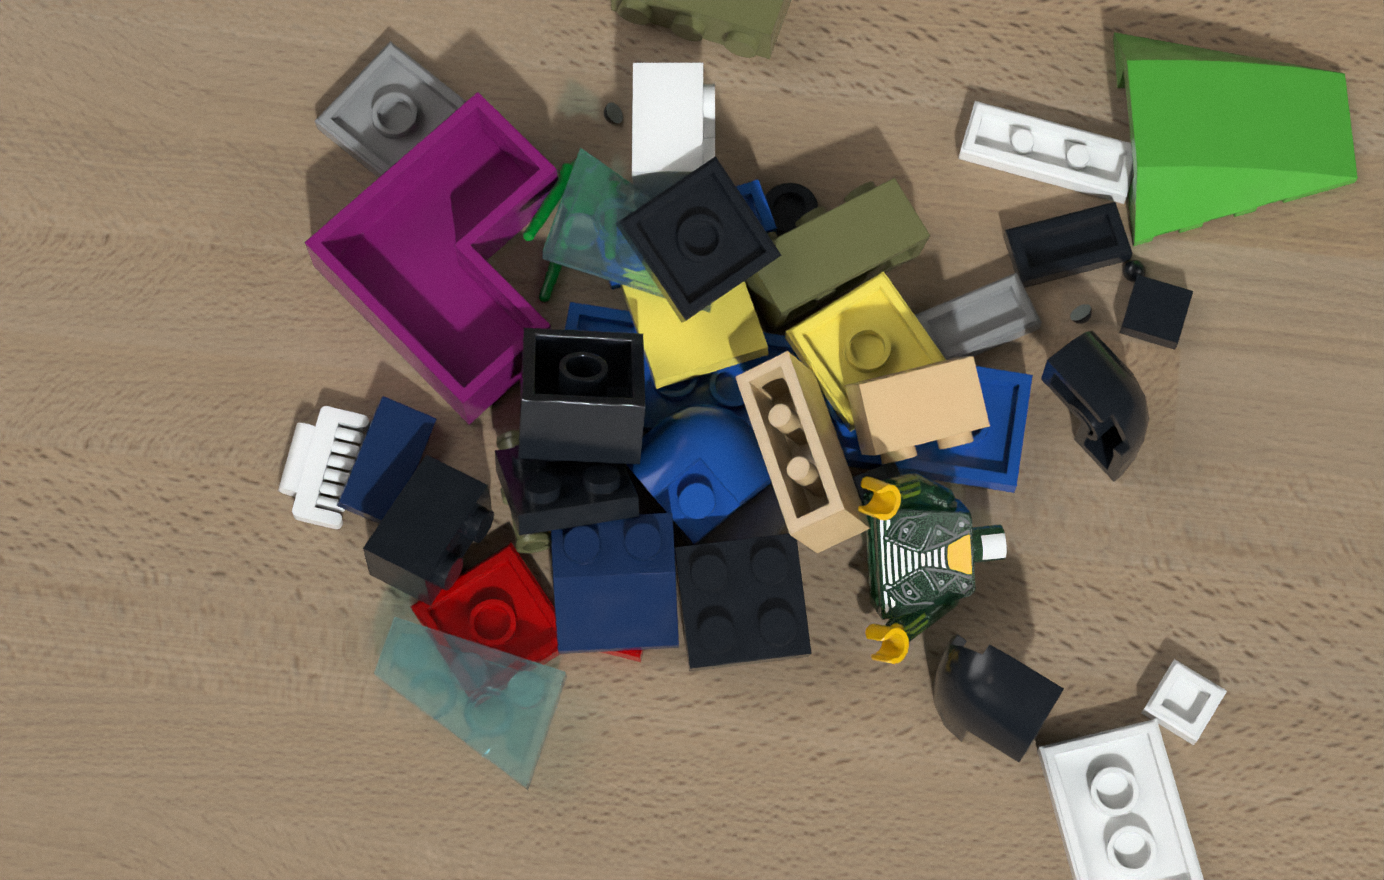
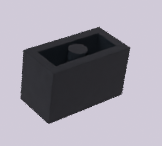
[363,454,494,606]

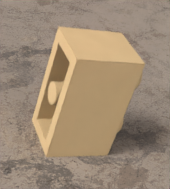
[845,356,990,464]

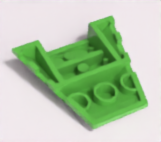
[1113,32,1358,246]

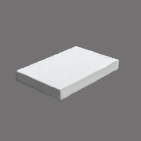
[1037,719,1204,880]

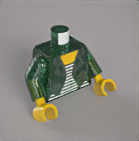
[858,472,1006,664]

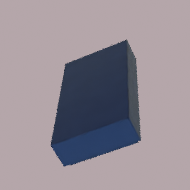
[336,396,437,524]

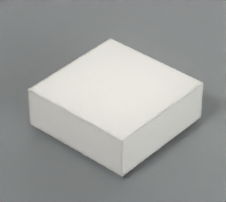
[1142,659,1227,745]

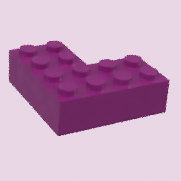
[304,92,558,425]

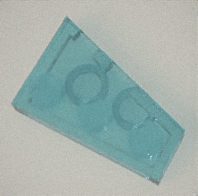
[543,147,714,312]
[374,617,567,791]

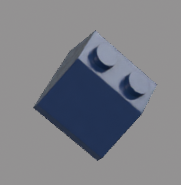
[551,513,679,654]

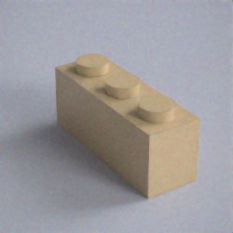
[735,351,871,553]

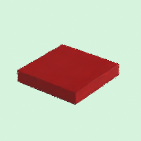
[410,543,560,709]

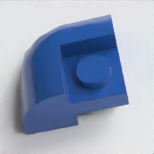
[626,404,772,545]

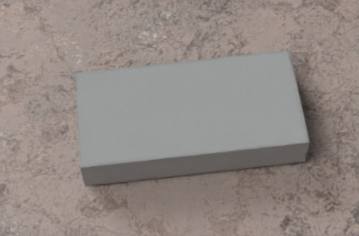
[915,272,1042,360]

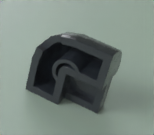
[1041,331,1149,482]
[933,634,1064,763]

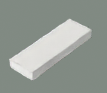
[959,101,1134,204]

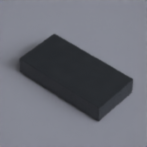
[1003,202,1133,288]

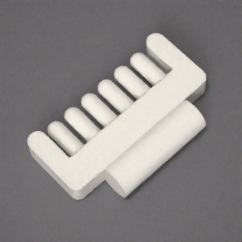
[278,406,370,529]

